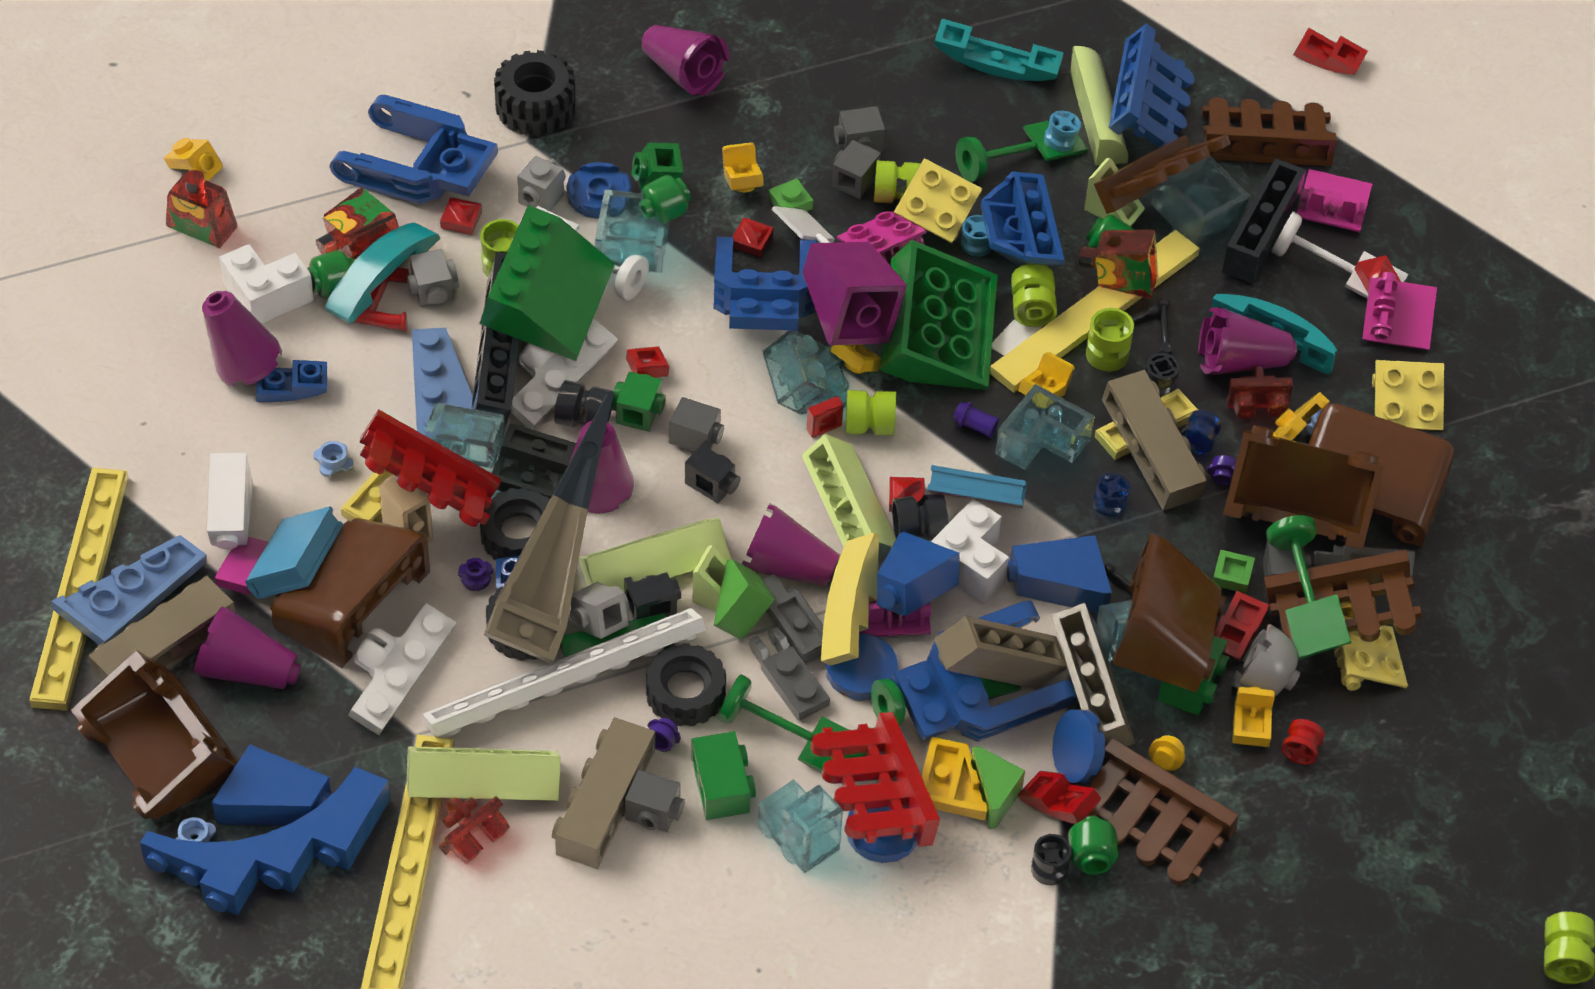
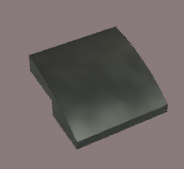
[492,423,576,499]

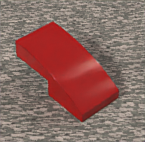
[1293,28,1368,75]
[1214,591,1270,662]
[1017,771,1102,824]

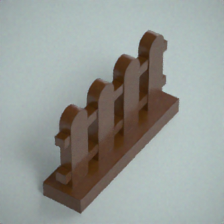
[1202,97,1337,166]
[1094,135,1231,214]
[1264,550,1422,649]
[1086,738,1238,885]

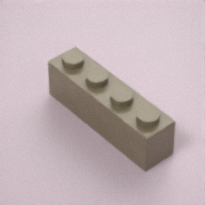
[1102,370,1207,511]
[89,576,235,683]
[1051,603,1135,747]
[934,616,1068,689]
[552,717,655,869]

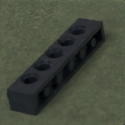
[469,252,520,437]

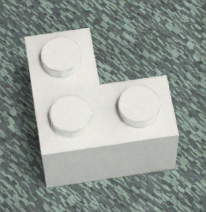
[219,244,314,324]
[931,498,1009,604]

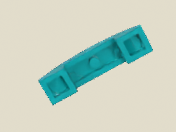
[934,19,1064,81]
[325,222,440,324]
[1209,294,1337,375]

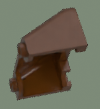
[1308,403,1455,547]
[1223,425,1384,550]
[270,518,430,669]
[1113,533,1226,692]
[71,650,239,820]

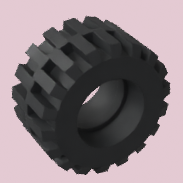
[494,50,576,136]

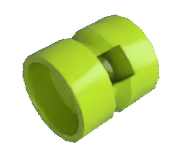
[874,160,921,203]
[480,219,519,277]
[1011,264,1057,327]
[1086,308,1134,372]
[845,390,896,436]
[1544,912,1595,984]

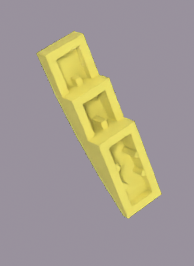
[821,532,879,666]

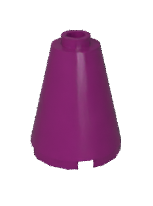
[642,25,729,96]
[202,291,282,386]
[1198,307,1297,375]
[569,421,634,514]
[742,503,840,587]
[194,606,302,689]

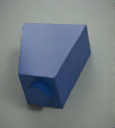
[877,532,960,617]
[1006,535,1112,614]
[212,745,332,826]

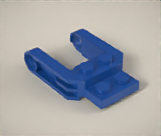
[330,95,498,204]
[713,236,817,331]
[892,600,1078,742]

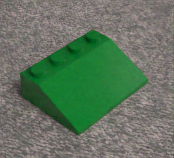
[479,205,615,361]
[880,240,998,390]

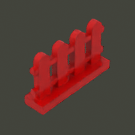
[359,409,501,527]
[810,712,940,847]

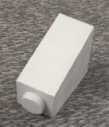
[207,453,253,549]

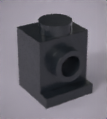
[685,440,741,503]
[624,572,681,620]

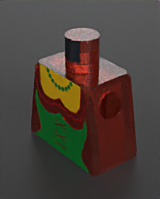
[166,170,238,249]
[316,187,399,260]
[1079,230,1158,298]

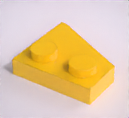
[1273,392,1330,440]
[921,737,988,820]

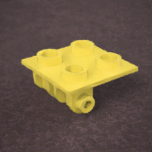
[894,158,982,243]
[1372,360,1444,431]
[1334,616,1408,690]

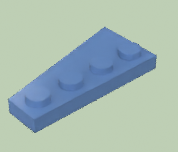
[412,327,487,443]
[52,535,207,645]

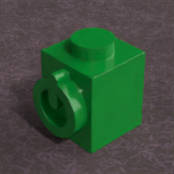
[631,142,683,190]
[611,372,666,432]

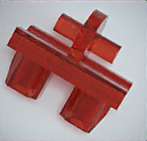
[1226,366,1293,418]
[439,796,510,864]

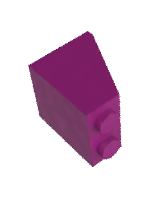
[802,242,907,345]

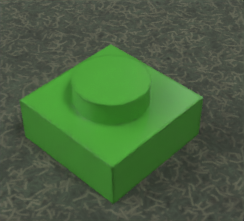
[768,179,813,211]
[1213,550,1255,594]

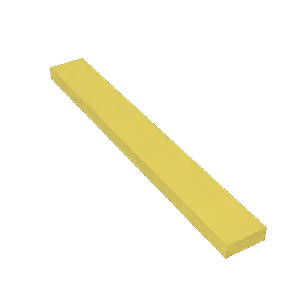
[990,230,1200,393]
[29,467,128,711]
[361,735,454,989]

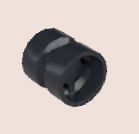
[554,380,613,428]
[892,493,949,540]

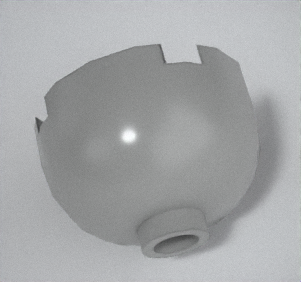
[1232,624,1300,696]

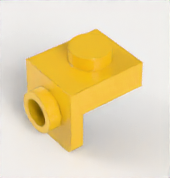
[163,138,223,185]
[722,142,764,192]
[830,344,881,374]
[1018,352,1075,407]
[1232,686,1275,747]

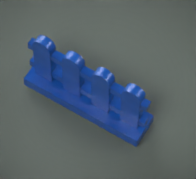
[1109,23,1195,147]

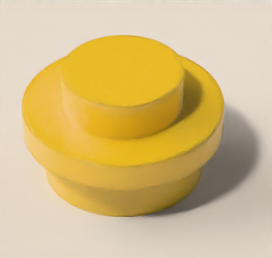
[1149,735,1185,771]

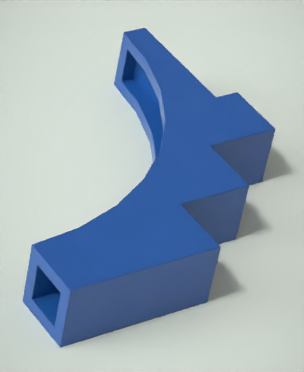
[140,767,391,915]

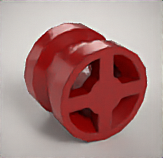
[1281,719,1325,765]

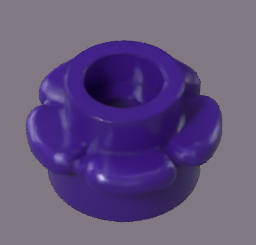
[1207,455,1237,486]
[458,558,493,591]
[647,718,681,752]

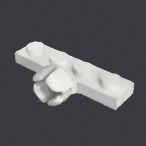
[511,318,619,430]
[348,603,456,735]

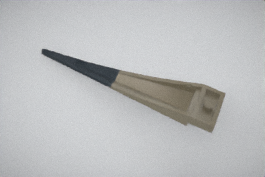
[484,391,613,663]

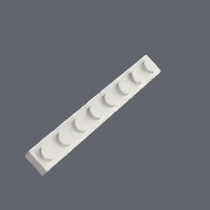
[423,608,706,737]

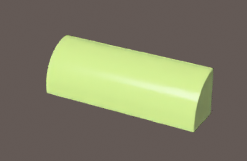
[1070,46,1128,166]
[802,434,896,563]
[579,518,731,592]
[407,747,561,801]

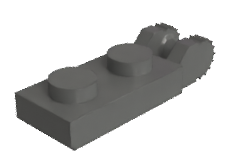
[749,627,830,721]

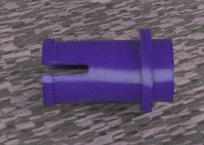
[953,402,999,438]

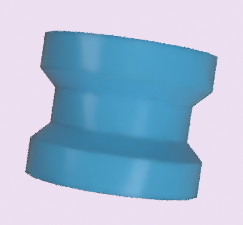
[1044,111,1081,152]
[961,215,992,257]

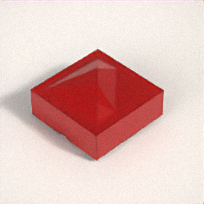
[440,197,482,235]
[732,217,774,258]
[1354,255,1401,292]
[626,346,670,378]
[806,396,844,438]
[889,477,925,512]

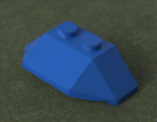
[980,172,1065,268]

